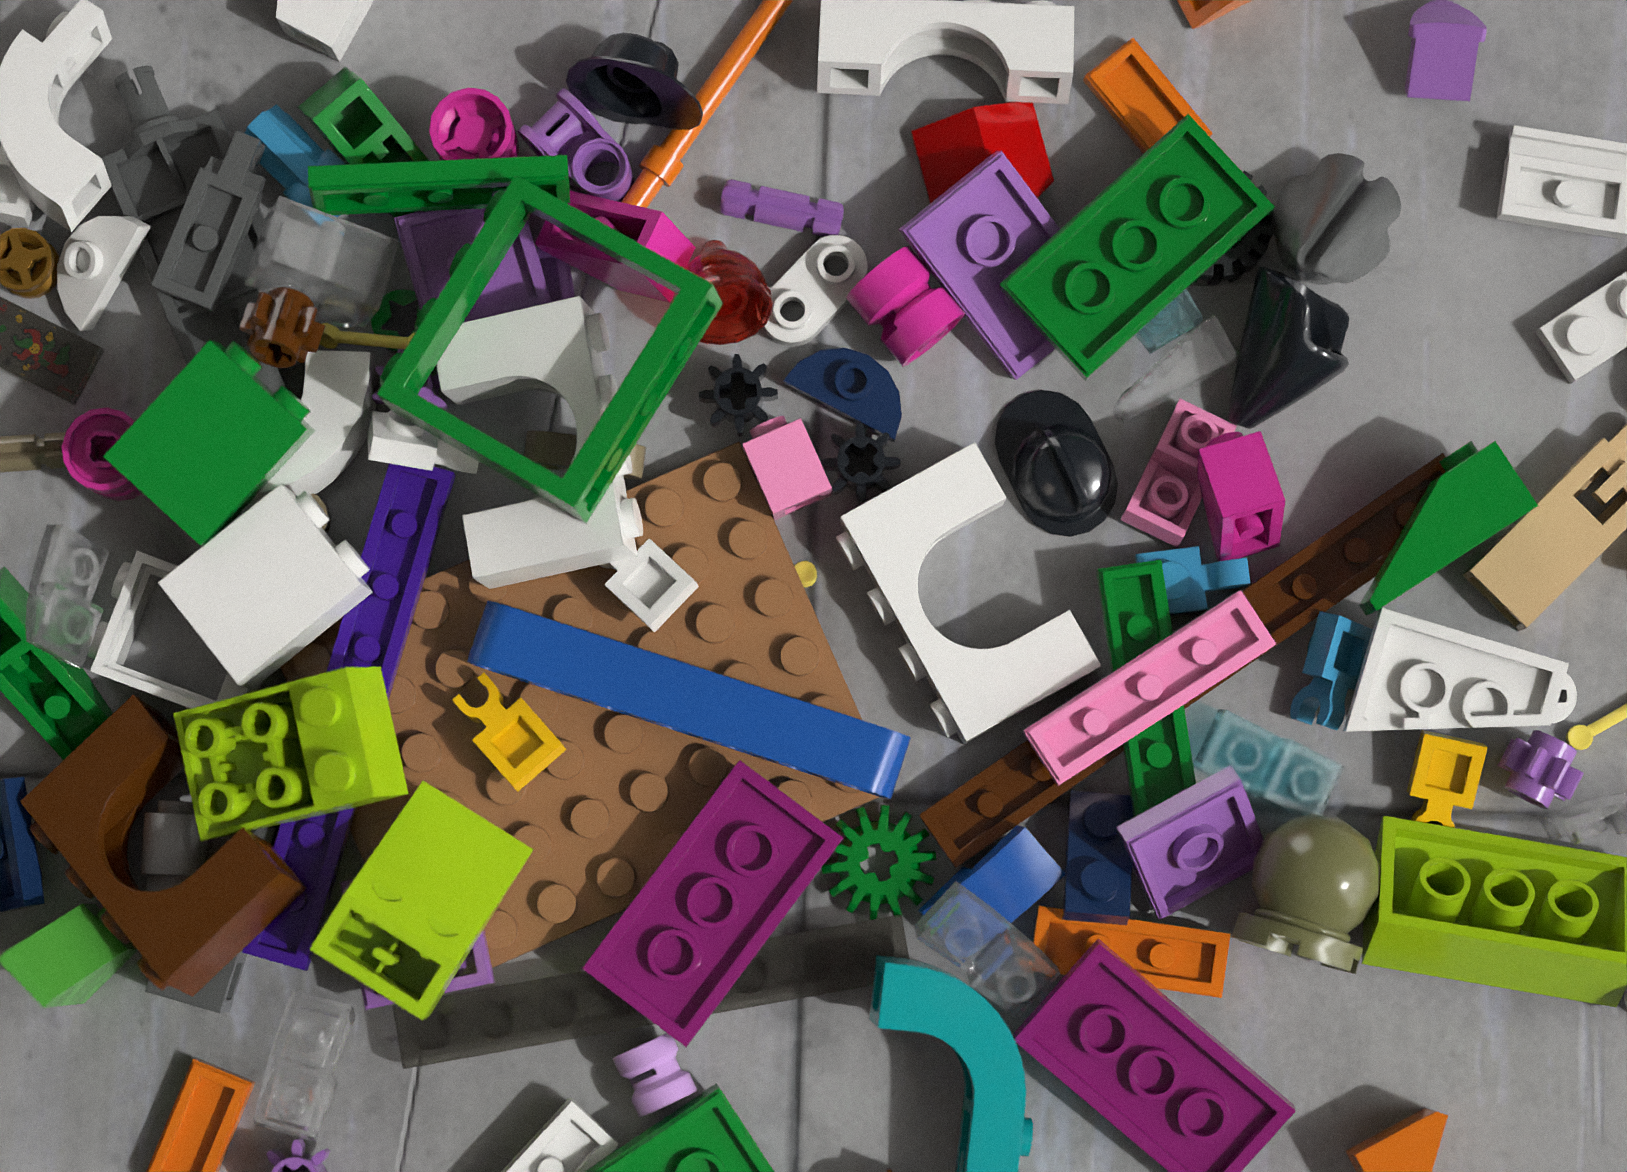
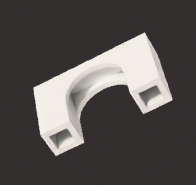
[437,296,643,589]
[835,442,1101,744]

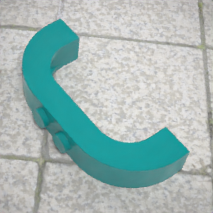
[869,955,1033,1172]

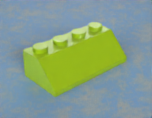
[1362,816,1627,1007]

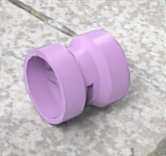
[612,1033,697,1117]

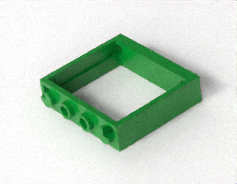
[377,175,723,523]

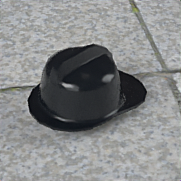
[566,33,703,130]
[995,390,1118,537]

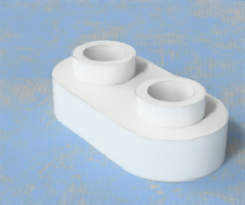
[761,235,867,347]

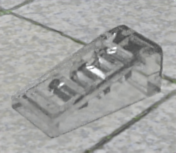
[1112,313,1237,423]

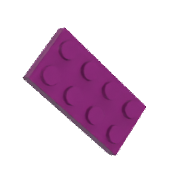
[582,760,843,1047]
[1013,938,1296,1172]

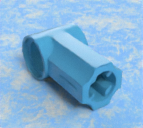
[244,104,346,233]

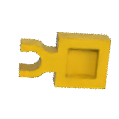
[452,672,567,792]
[1406,730,1488,828]

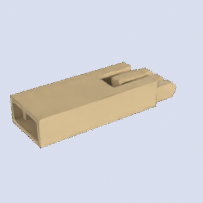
[1463,423,1627,631]

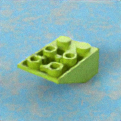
[173,667,409,841]
[309,781,534,1020]

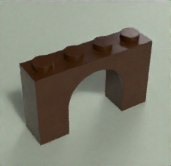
[20,695,307,997]

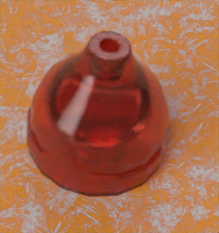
[685,240,772,345]

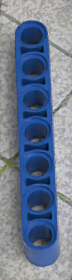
[467,601,911,799]

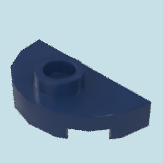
[783,348,902,442]

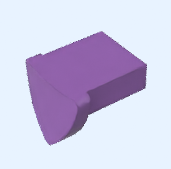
[1405,0,1487,101]

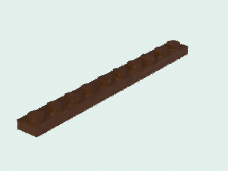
[918,453,1446,868]

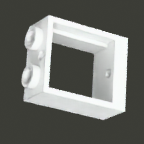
[88,551,263,708]

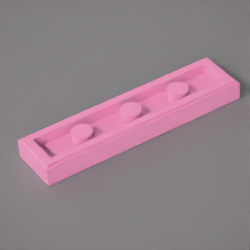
[1022,590,1276,786]

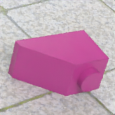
[535,191,696,303]
[1197,431,1285,562]

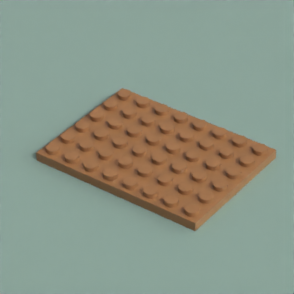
[281,442,879,968]

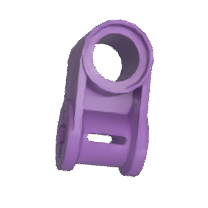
[517,88,634,202]

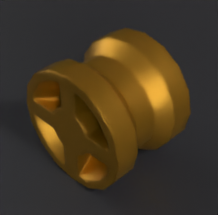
[0,228,60,299]

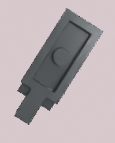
[151,130,266,313]

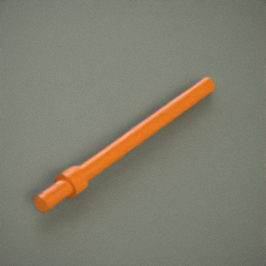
[621,0,793,208]

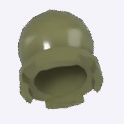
[1232,813,1380,974]

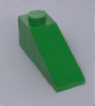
[298,66,430,219]
[1359,441,1538,616]
[0,566,113,760]

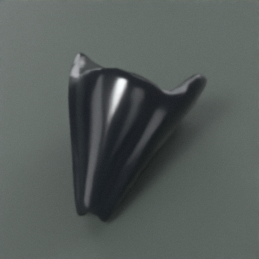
[1228,266,1349,429]

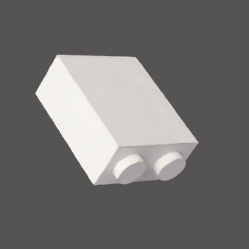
[158,484,373,690]

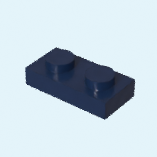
[0,777,45,914]
[1062,790,1134,925]

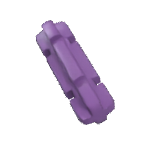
[720,179,844,237]

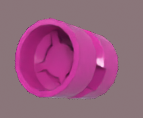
[429,87,519,160]
[846,246,965,367]
[62,407,143,501]

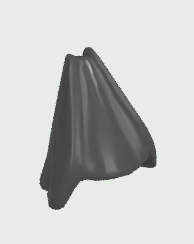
[1272,153,1401,285]

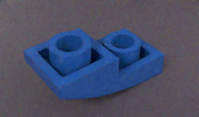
[918,825,1066,958]

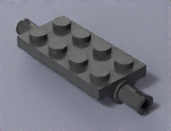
[101,66,295,393]

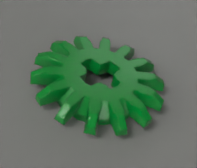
[822,805,937,921]

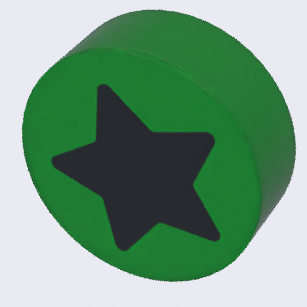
[371,289,420,354]

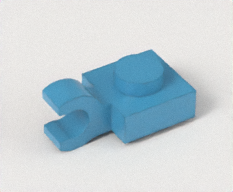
[1135,546,1250,616]
[1290,611,1373,731]

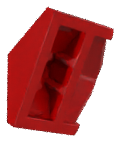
[911,102,1054,204]

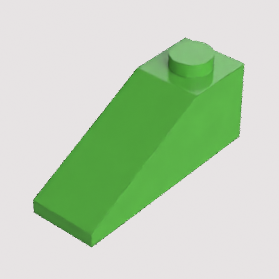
[0,903,138,1008]

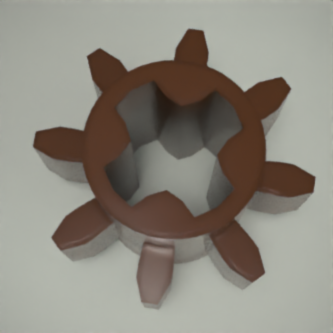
[239,287,325,368]

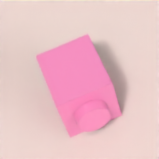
[742,416,832,521]

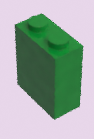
[103,340,316,546]

